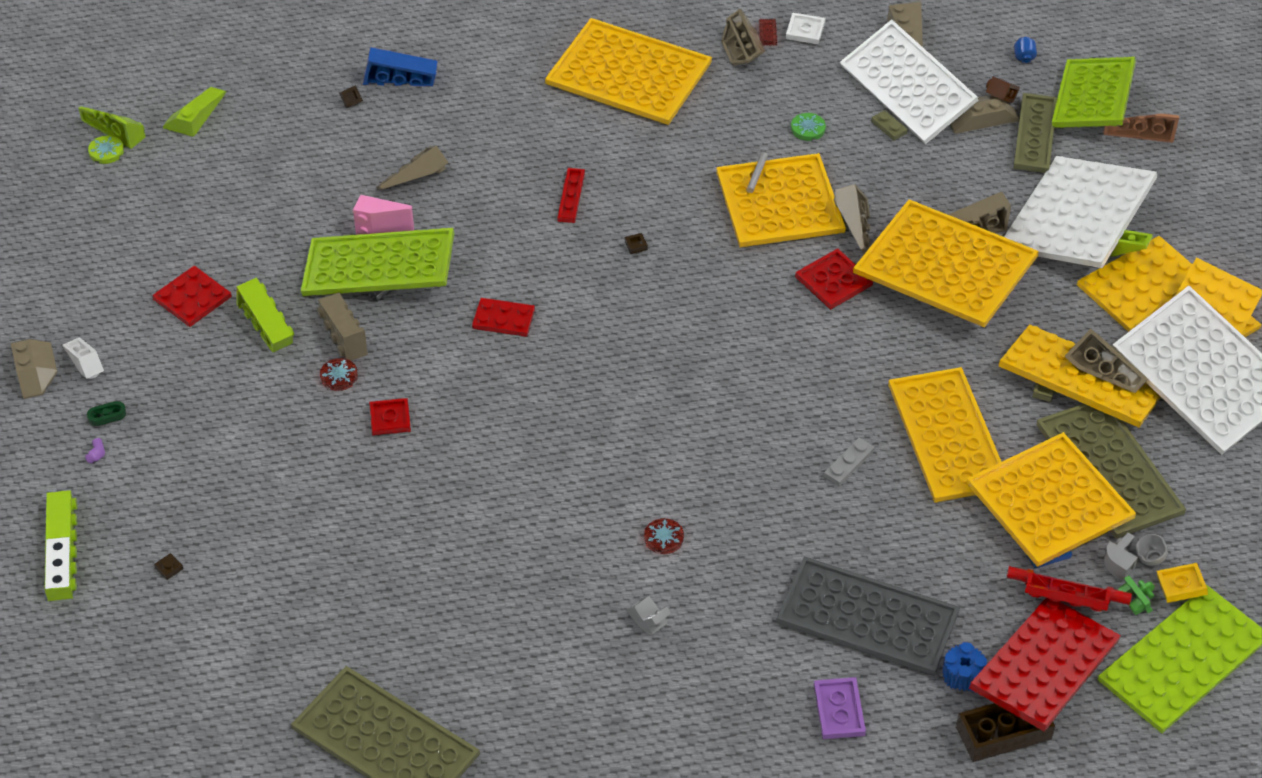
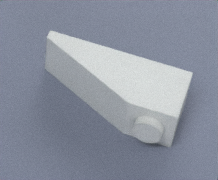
[62,337,104,379]

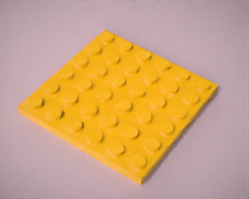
[716,153,846,247]
[966,432,1136,567]

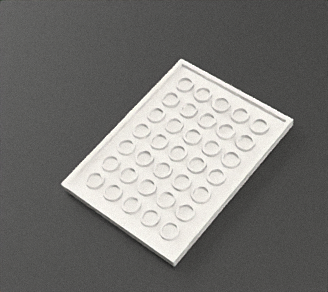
[1004,156,1157,268]
[1112,286,1262,455]

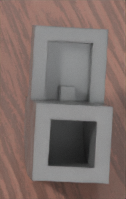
[1104,533,1138,581]
[627,596,671,635]

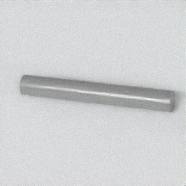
[746,152,768,193]

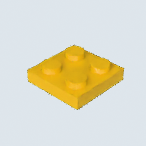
[1156,563,1208,603]

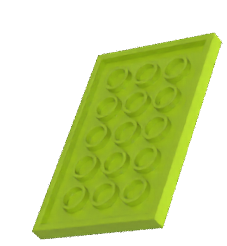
[1052,57,1136,128]

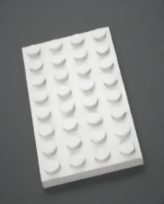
[840,20,979,144]

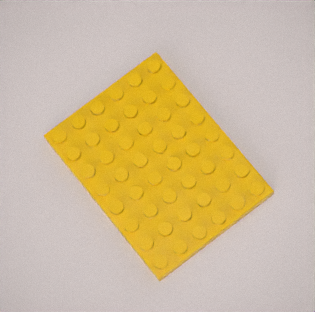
[545,18,712,125]
[853,199,1039,328]
[1076,236,1262,337]

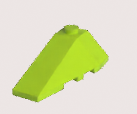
[163,87,226,137]
[78,106,146,149]

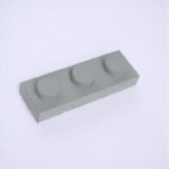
[824,438,875,487]

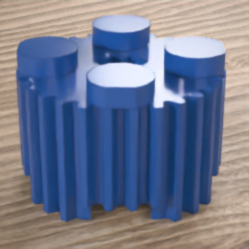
[942,642,987,692]

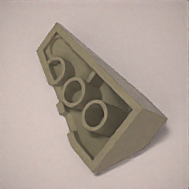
[834,184,870,253]

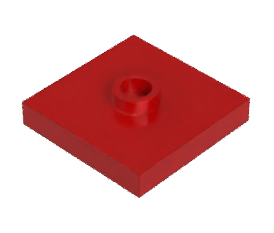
[369,398,411,436]

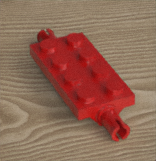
[1006,566,1132,612]

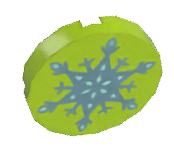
[88,135,124,164]

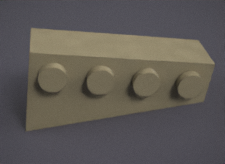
[317,293,368,362]

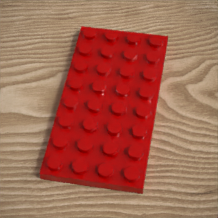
[969,597,1121,732]

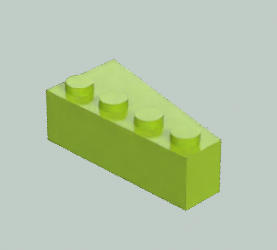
[236,277,294,353]

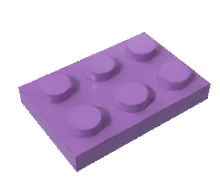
[814,677,866,739]

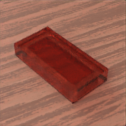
[759,19,777,46]

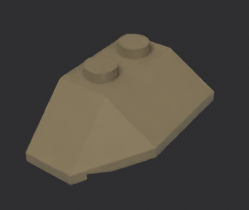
[721,8,766,65]
[950,95,1019,134]
[11,338,57,399]

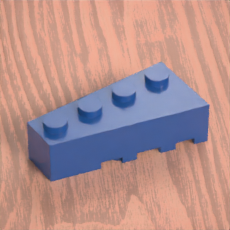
[363,47,437,86]

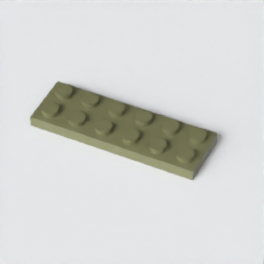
[1013,93,1057,173]

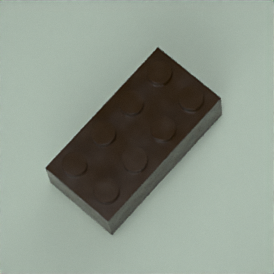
[956,703,1055,762]

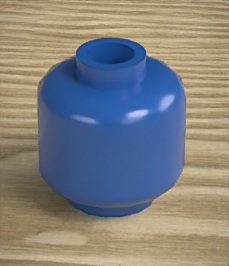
[1014,37,1037,63]

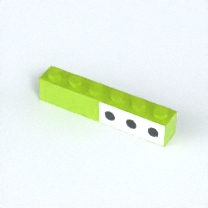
[45,490,78,601]

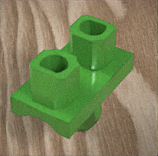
[1117,575,1155,615]

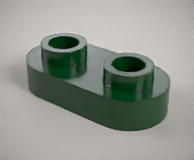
[87,401,127,426]

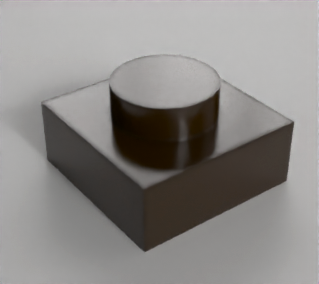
[339,85,363,108]
[625,233,648,254]
[154,553,183,580]

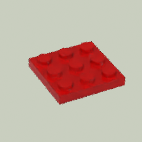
[795,248,873,310]
[152,265,232,327]

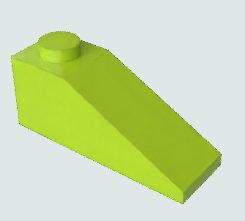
[1110,230,1153,257]

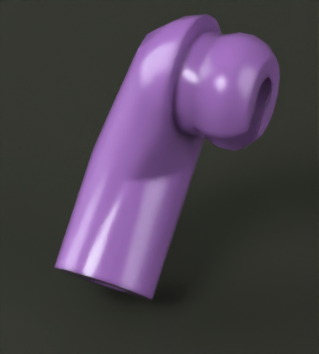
[85,438,105,464]

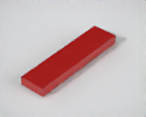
[557,168,585,223]

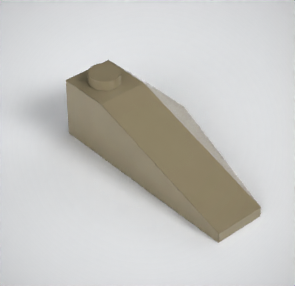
[376,145,448,190]
[1064,328,1148,393]

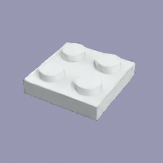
[786,13,825,45]

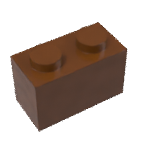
[986,76,1020,103]

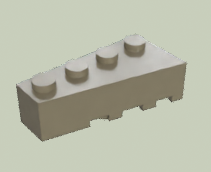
[887,1,923,47]
[948,191,1011,234]

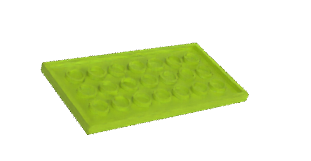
[301,228,455,296]
[1097,585,1262,733]

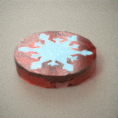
[320,358,358,391]
[644,518,684,555]

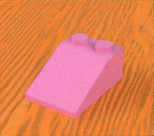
[353,195,414,235]

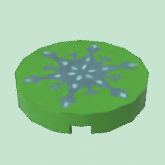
[791,113,826,141]

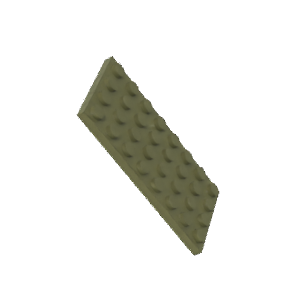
[1036,404,1186,539]
[291,666,480,778]

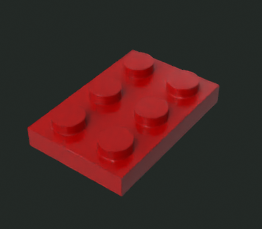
[472,298,535,337]

